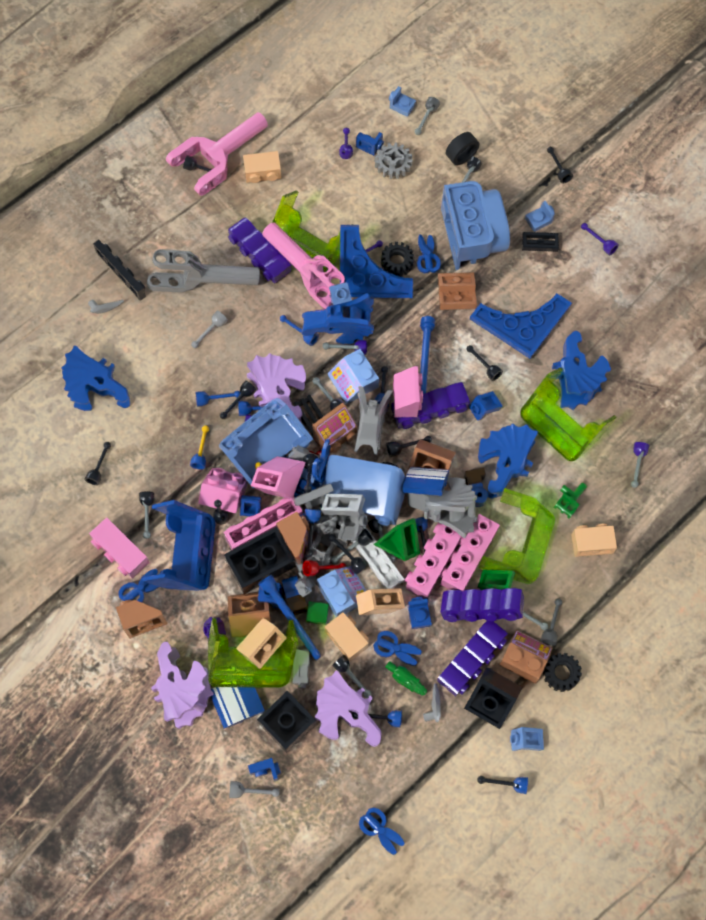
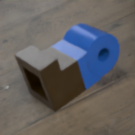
[464,468,488,507]
[281,576,308,616]

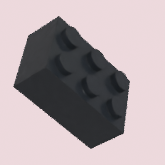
[224,527,296,594]

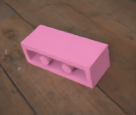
[89,518,150,579]

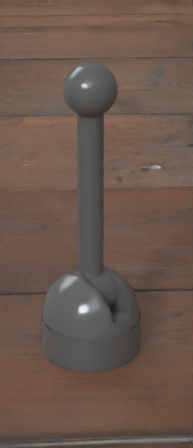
[540,598,562,646]

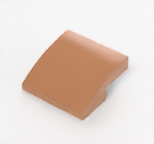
[438,272,477,310]

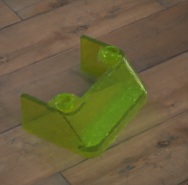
[272,190,354,272]
[520,367,617,461]
[479,488,555,584]
[208,618,298,688]

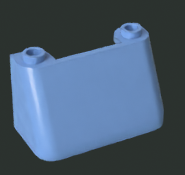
[219,398,313,488]
[320,455,405,526]

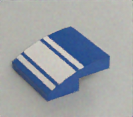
[402,467,449,496]
[211,674,265,729]

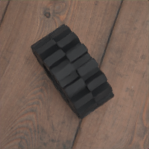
[381,242,414,277]
[543,653,582,692]

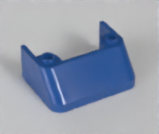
[143,500,216,591]

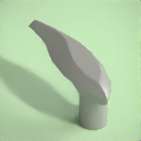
[88,299,124,314]
[423,683,441,722]

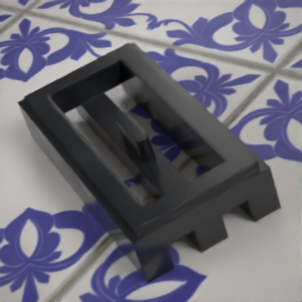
[522,232,559,252]
[294,395,324,436]

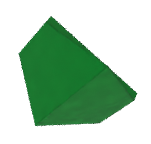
[373,518,420,561]
[477,569,515,590]

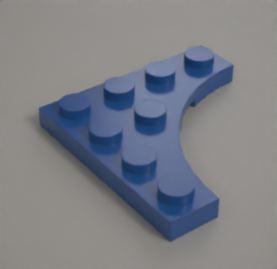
[340,225,413,298]
[470,293,572,359]

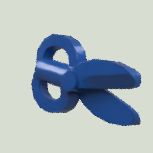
[417,234,441,274]
[312,439,331,483]
[119,568,159,603]
[373,631,422,666]
[359,808,405,855]

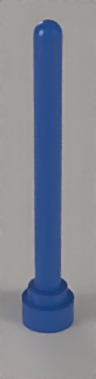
[420,316,435,394]
[258,575,321,660]

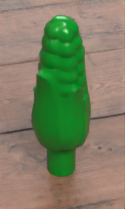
[385,661,427,696]

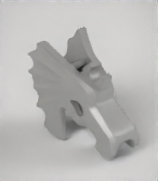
[354,386,393,454]
[408,477,477,538]

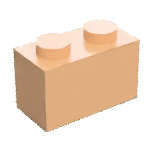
[243,151,281,183]
[571,524,617,557]
[356,588,405,615]
[324,612,369,662]
[236,618,287,669]

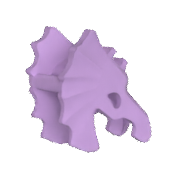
[247,353,306,422]
[151,642,215,729]
[315,671,381,747]

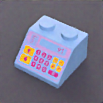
[328,349,379,404]
[317,566,366,617]

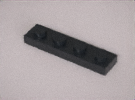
[93,239,146,301]

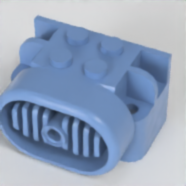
[441,181,510,270]

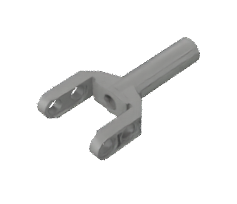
[147,249,260,293]

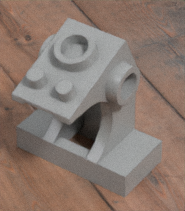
[292,483,338,535]
[321,494,368,541]
[303,528,350,571]

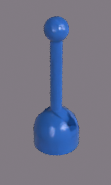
[280,315,319,346]
[195,391,241,407]
[238,401,264,416]

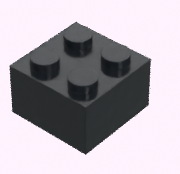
[257,691,316,753]

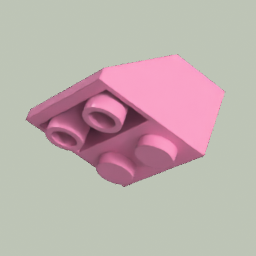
[393,366,423,417]
[251,456,305,499]
[198,468,248,513]

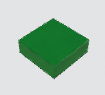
[306,601,329,625]

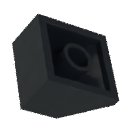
[464,667,523,729]

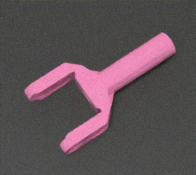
[166,112,268,196]
[262,222,345,309]

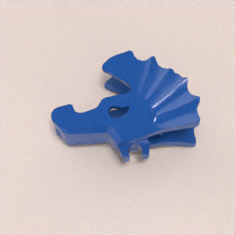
[302,293,374,344]
[552,331,611,410]
[61,345,130,411]
[478,423,538,499]

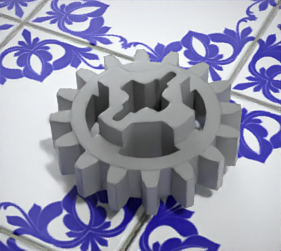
[374,142,413,179]

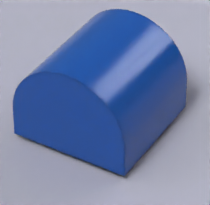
[240,495,262,517]

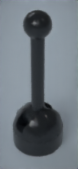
[547,146,573,184]
[183,155,212,172]
[466,345,503,381]
[220,380,256,419]
[386,436,432,457]
[84,442,111,486]
[303,454,318,493]
[213,500,229,525]
[328,534,368,574]

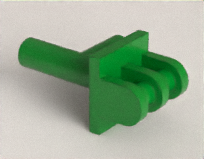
[553,483,587,519]

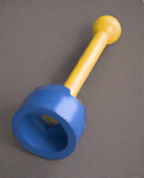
[190,425,209,470]

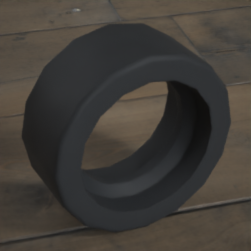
[445,132,480,166]

